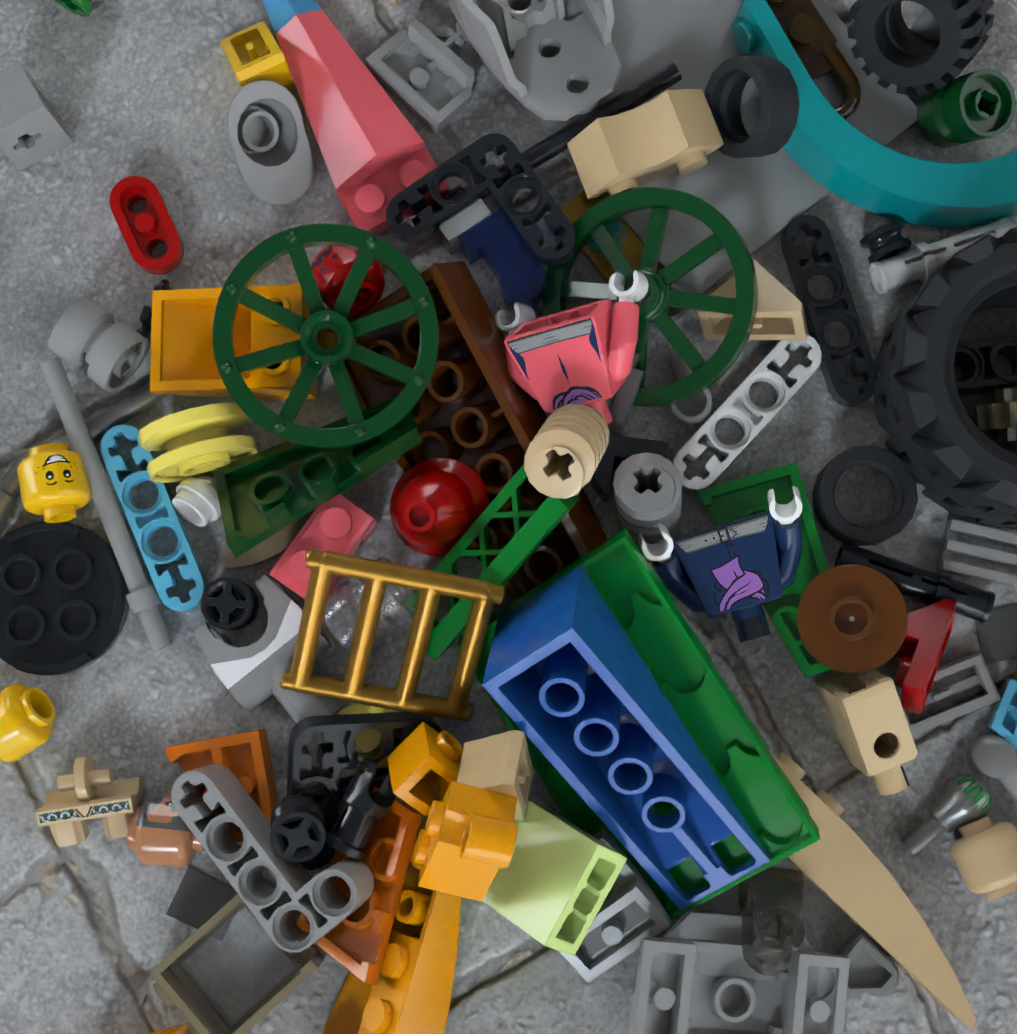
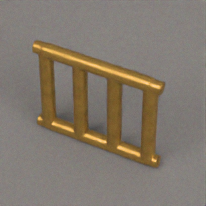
[280,549,506,722]

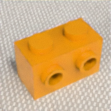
[387,722,463,817]

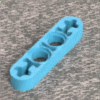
[100,424,208,613]

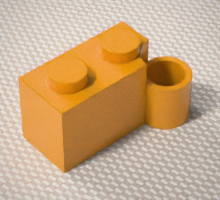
[413,781,518,902]

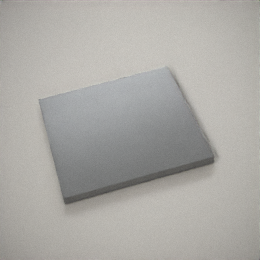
[515,0,918,294]

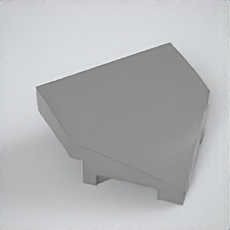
[365,18,475,134]

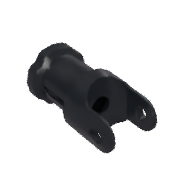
[325,758,396,861]

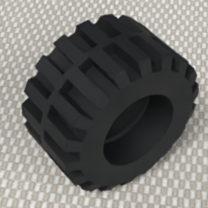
[847,0,994,95]

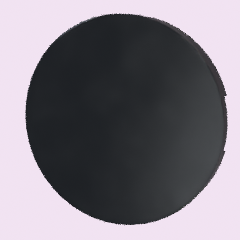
[0,521,130,675]

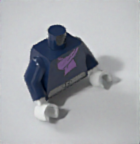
[637,486,803,643]

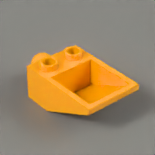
[150,284,356,401]

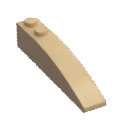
[771,752,978,1030]

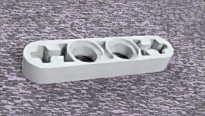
[672,334,822,493]

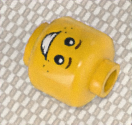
[17,443,91,523]

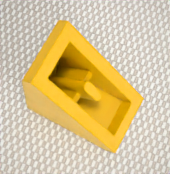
[219,20,296,92]

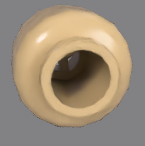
[950,815,1017,900]

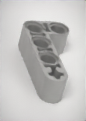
[171,764,374,953]

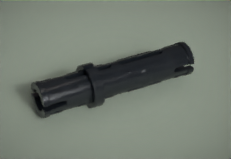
[834,540,995,624]

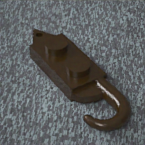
[743,0,861,120]

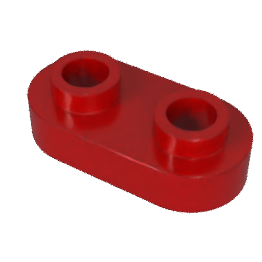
[109,176,184,275]

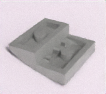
[559,828,671,983]

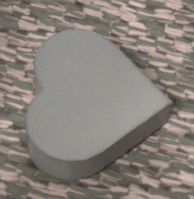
[836,930,900,999]

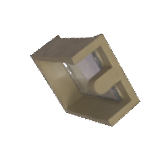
[149,894,325,1034]

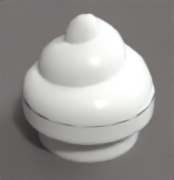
[172,475,221,527]

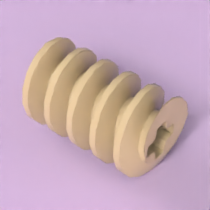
[524,404,609,499]

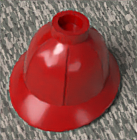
[389,458,489,557]

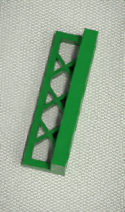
[401,464,580,660]

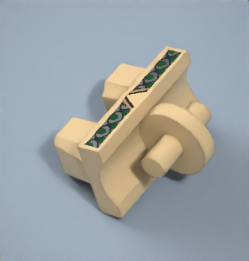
[35,756,144,847]

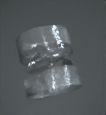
[324,556,417,651]

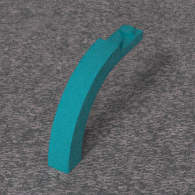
[731,0,1017,228]

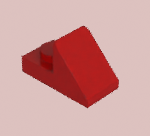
[894,599,957,715]

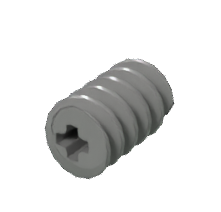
[613,452,682,550]

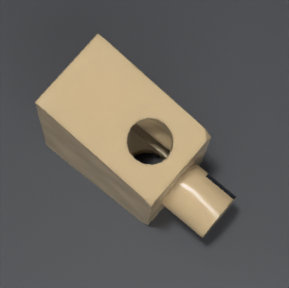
[815,670,918,796]

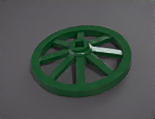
[543,187,758,407]
[212,223,439,449]

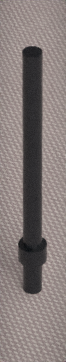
[411,62,682,226]

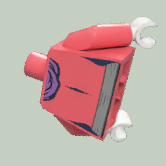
[495,270,649,425]

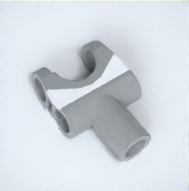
[194,574,343,723]

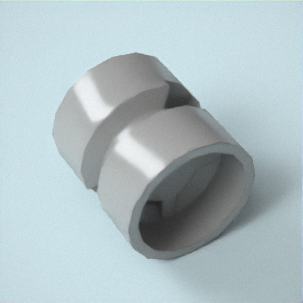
[48,297,149,393]

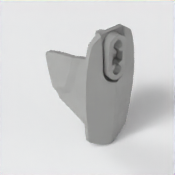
[446,0,622,121]

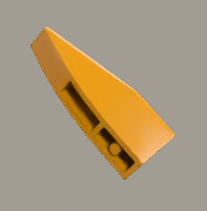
[322,825,461,1034]

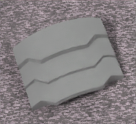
[628,911,850,1034]

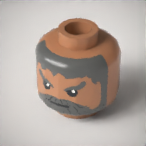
[127,795,205,868]

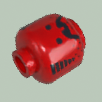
[311,246,385,317]

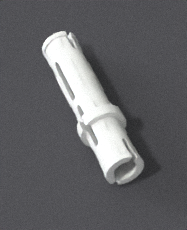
[869,214,1017,294]

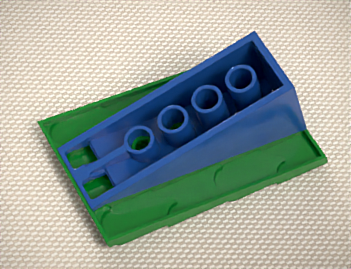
[457,528,820,920]

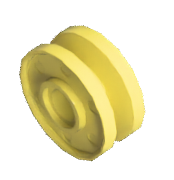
[138,402,258,483]

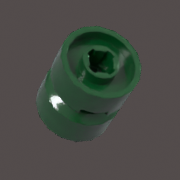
[917,68,1016,148]

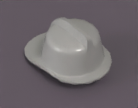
[224,80,314,205]

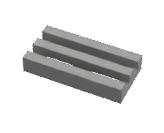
[937,519,1017,589]
[895,651,1001,736]

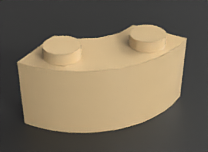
[567,89,724,199]

